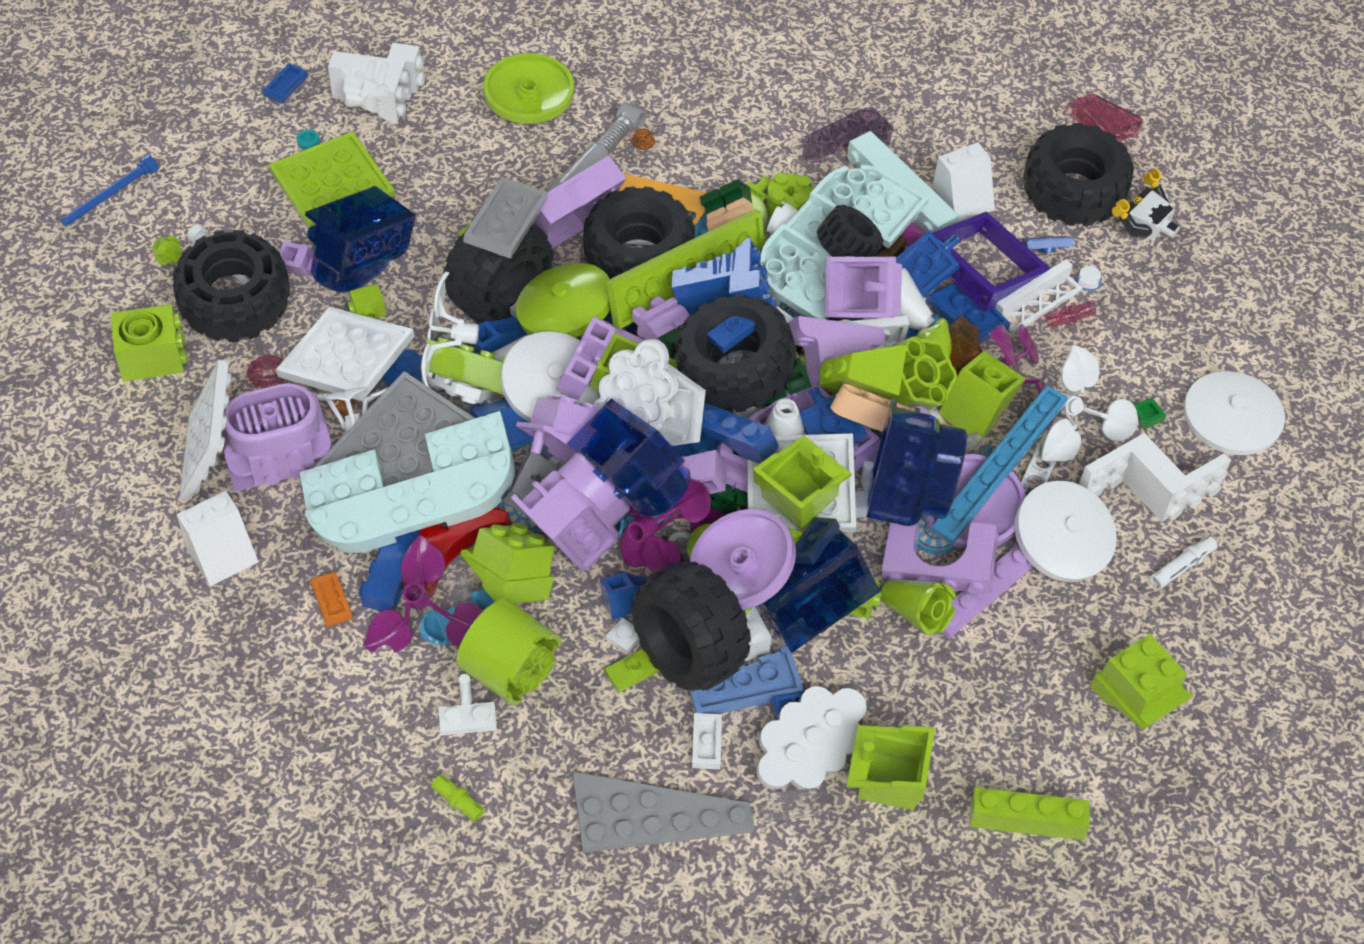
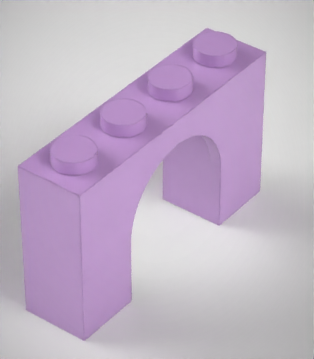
[882,515,998,594]

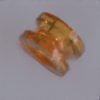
[331,399,355,420]

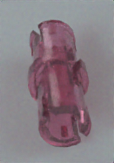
[1045,300,1096,329]

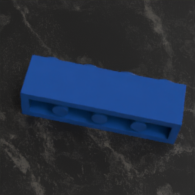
[359,529,421,612]

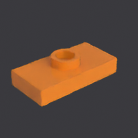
[310,571,353,627]

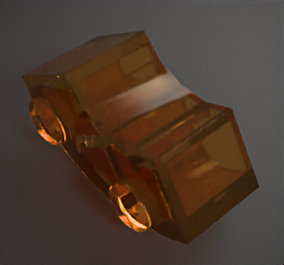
[948,315,983,377]

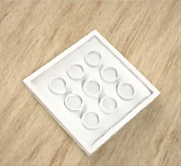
[276,307,415,401]
[179,359,231,499]
[748,433,856,533]

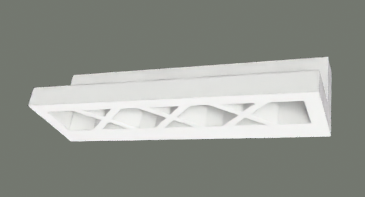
[995,259,1083,334]

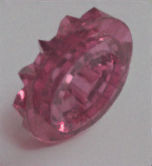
[247,355,284,388]

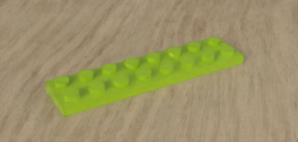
[606,209,765,329]

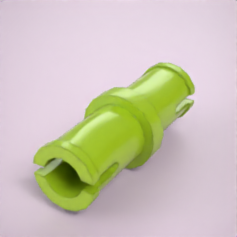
[431,774,486,823]

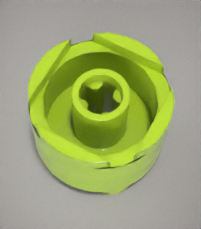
[766,173,814,217]

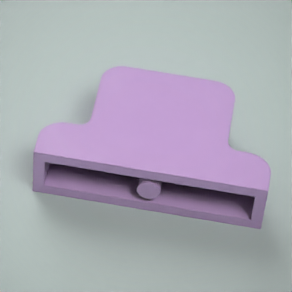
[788,316,885,390]

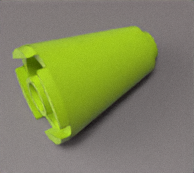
[881,579,956,636]

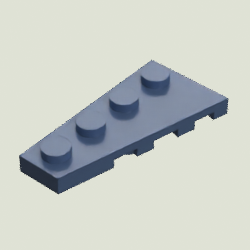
[690,644,804,714]

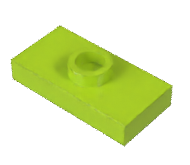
[604,649,660,693]

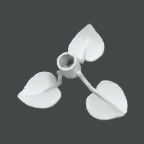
[421,272,479,388]
[1040,345,1139,461]
[316,387,388,432]

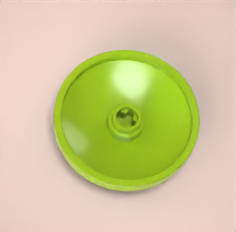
[483,53,574,124]
[516,263,611,338]

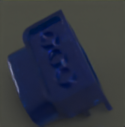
[305,186,416,292]
[567,398,690,517]
[866,398,968,526]
[758,529,880,653]

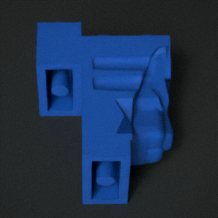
[672,237,777,315]

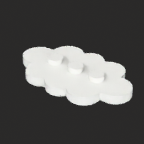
[594,339,678,459]
[756,686,867,791]

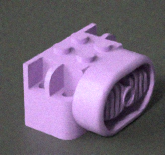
[221,383,331,492]
[511,453,630,572]

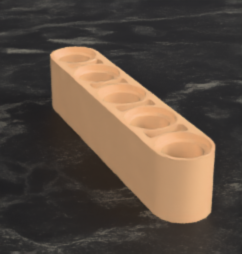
[830,384,952,452]

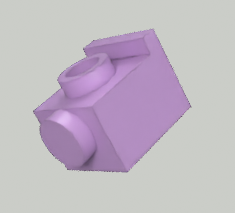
[278,241,318,277]

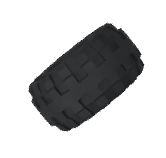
[1023,123,1134,226]
[583,186,695,279]
[443,223,554,323]
[173,230,290,342]
[675,295,796,413]
[631,561,751,691]

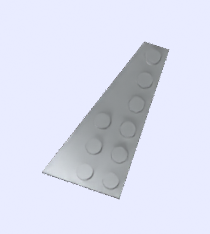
[573,772,754,853]

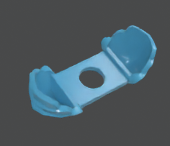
[420,589,495,645]

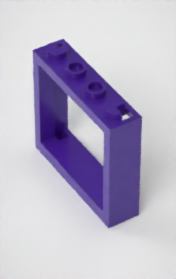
[932,211,1051,312]

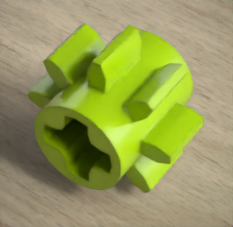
[152,234,183,266]

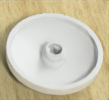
[501,331,601,422]
[1184,371,1285,455]
[1015,481,1117,582]

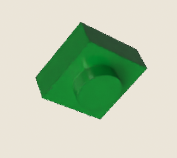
[1134,397,1166,430]

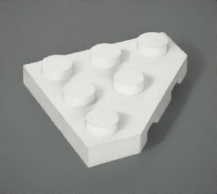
[427,371,500,404]

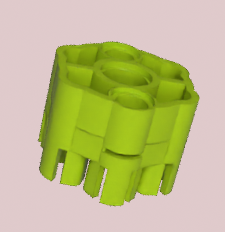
[887,337,957,410]

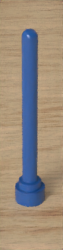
[61,154,159,226]

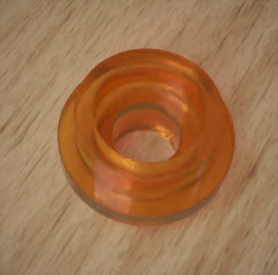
[632,129,655,150]

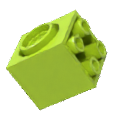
[111,304,188,382]

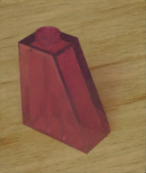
[1071,93,1143,142]

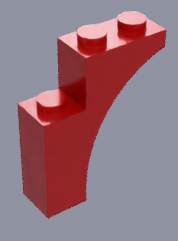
[401,507,512,597]

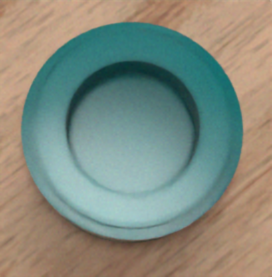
[296,130,320,150]

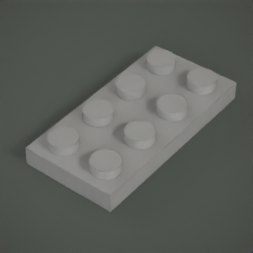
[463,177,548,259]

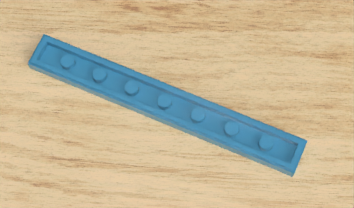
[931,385,1068,545]

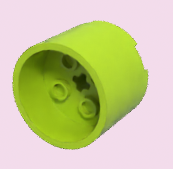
[456,599,562,705]

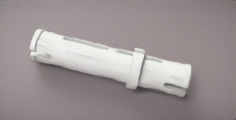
[1149,535,1218,590]

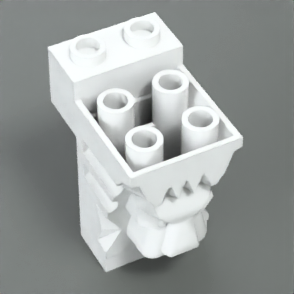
[328,43,425,124]

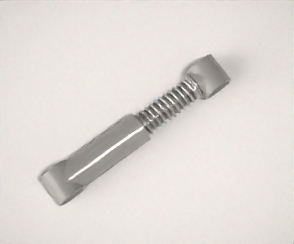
[546,102,647,192]

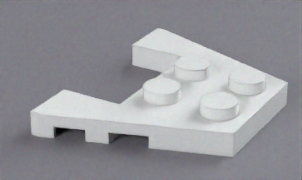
[632,364,706,451]

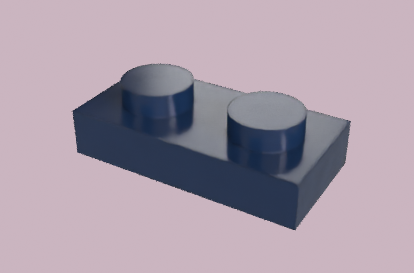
[795,517,840,565]

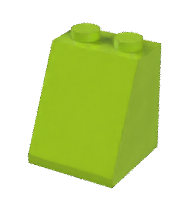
[819,345,907,399]
[939,350,1026,442]

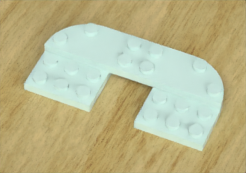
[760,165,929,320]
[299,411,515,553]

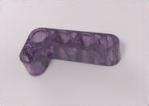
[802,107,893,163]

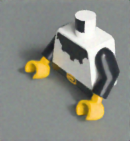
[1112,168,1180,240]

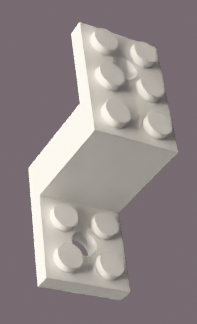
[1079,433,1231,522]

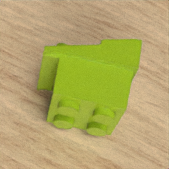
[753,435,852,530]
[461,523,554,604]
[1090,633,1194,730]
[846,725,935,810]

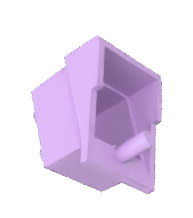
[825,257,902,318]
[516,395,606,469]

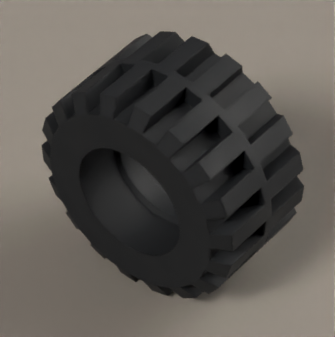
[817,205,884,257]

